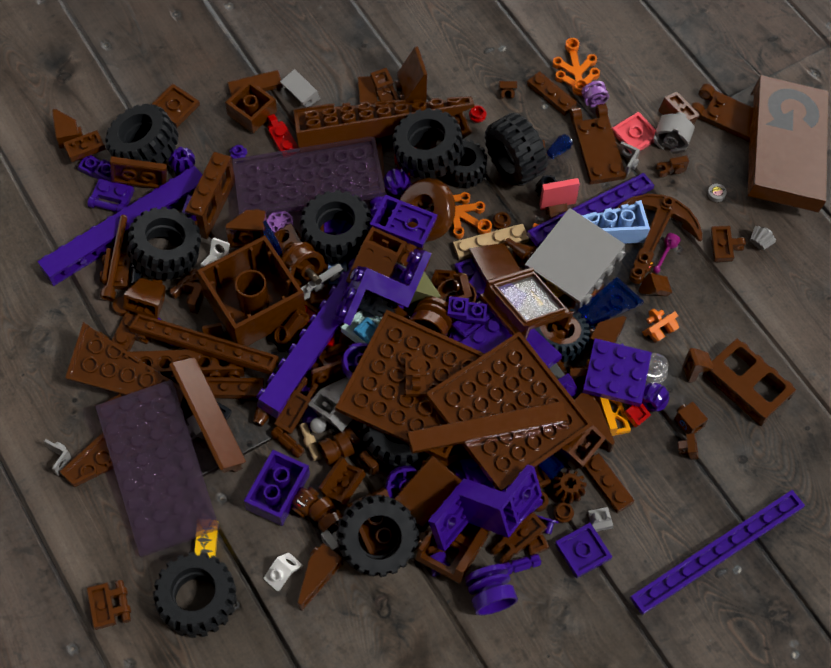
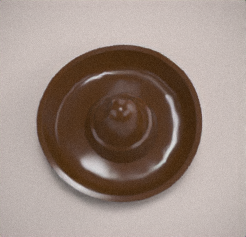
[399,178,456,242]

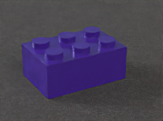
[244,450,310,526]

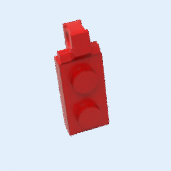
[267,114,300,159]

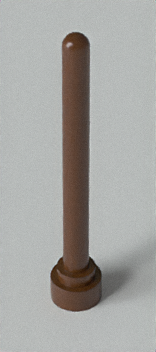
[100,214,127,301]

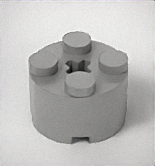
[654,112,695,153]

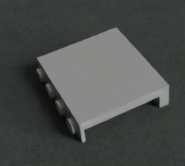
[525,208,626,308]

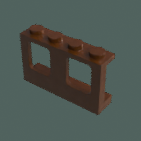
[185,152,235,239]
[703,338,796,426]
[415,526,491,584]

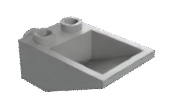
[308,377,353,434]

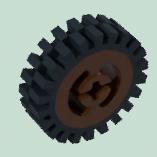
[532,306,590,362]

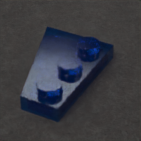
[577,277,644,326]

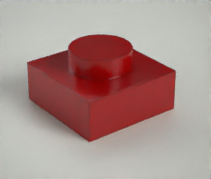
[623,404,651,428]

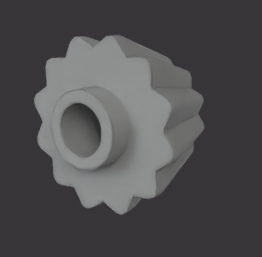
[750,226,776,250]

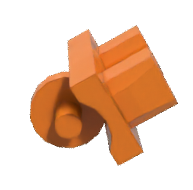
[642,309,680,343]

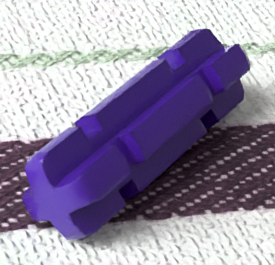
[503,554,541,575]

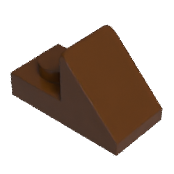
[683,348,714,383]

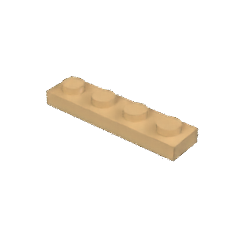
[453,224,529,261]

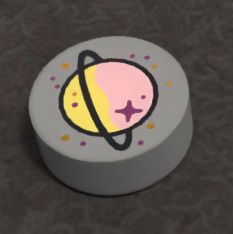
[707,184,727,202]

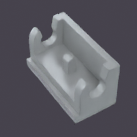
[280,69,320,107]

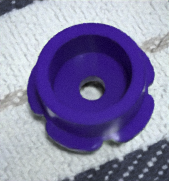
[230,145,247,162]

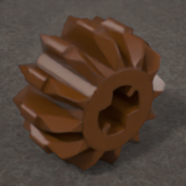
[552,469,587,505]

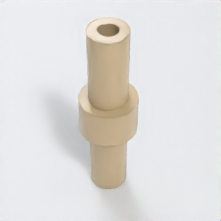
[299,423,321,461]

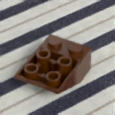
[346,226,407,283]
[556,425,606,470]

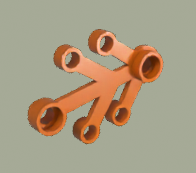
[552,38,600,96]
[453,192,492,239]

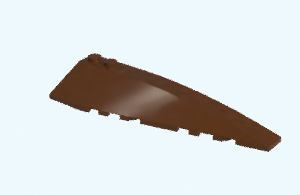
[293,96,475,152]

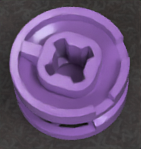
[581,81,609,107]
[267,211,293,239]

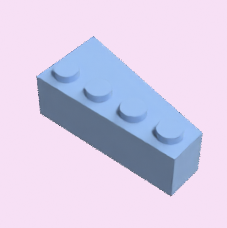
[582,200,650,244]

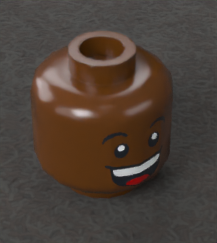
[291,486,319,517]

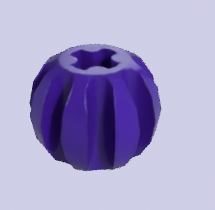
[168,147,195,174]
[384,168,411,195]
[642,383,670,412]

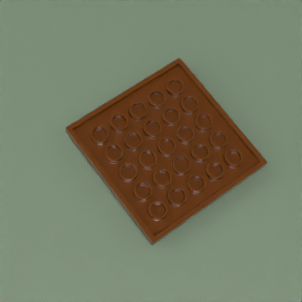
[335,310,485,461]
[425,331,593,491]

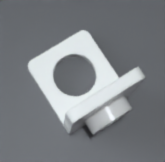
[201,238,230,268]
[264,553,303,591]

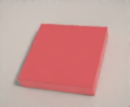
[612,112,656,154]
[539,178,580,210]

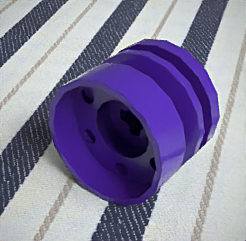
[465,564,518,615]

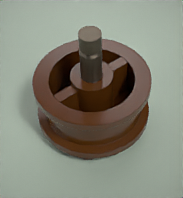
[281,242,325,288]

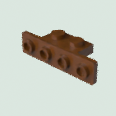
[310,346,350,385]

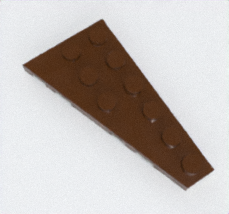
[65,322,185,410]
[60,399,188,487]

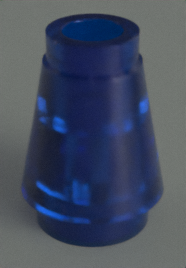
[547,134,573,159]

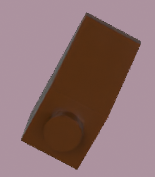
[52,109,83,148]
[588,316,627,348]

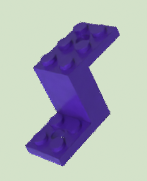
[336,195,437,248]
[335,249,432,325]
[428,464,542,551]

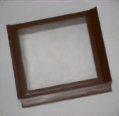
[480,267,574,339]

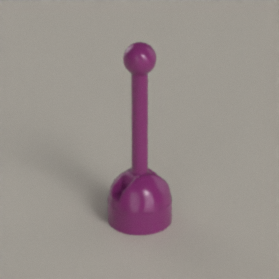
[653,233,681,273]

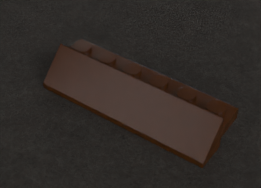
[169,358,246,473]

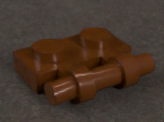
[87,580,131,630]

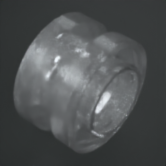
[646,353,668,384]

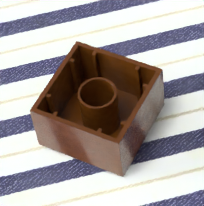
[197,236,306,346]

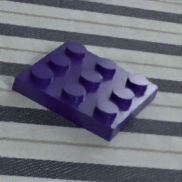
[582,338,652,407]

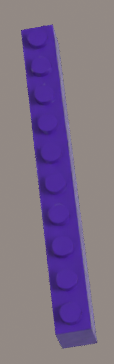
[37,166,202,286]
[256,257,355,419]

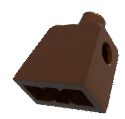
[123,277,166,319]

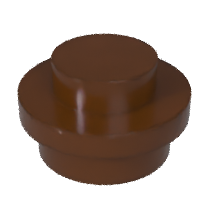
[492,212,511,229]
[553,503,574,523]

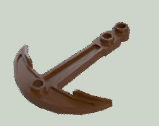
[617,194,702,284]

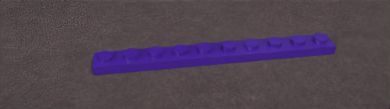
[630,490,805,615]

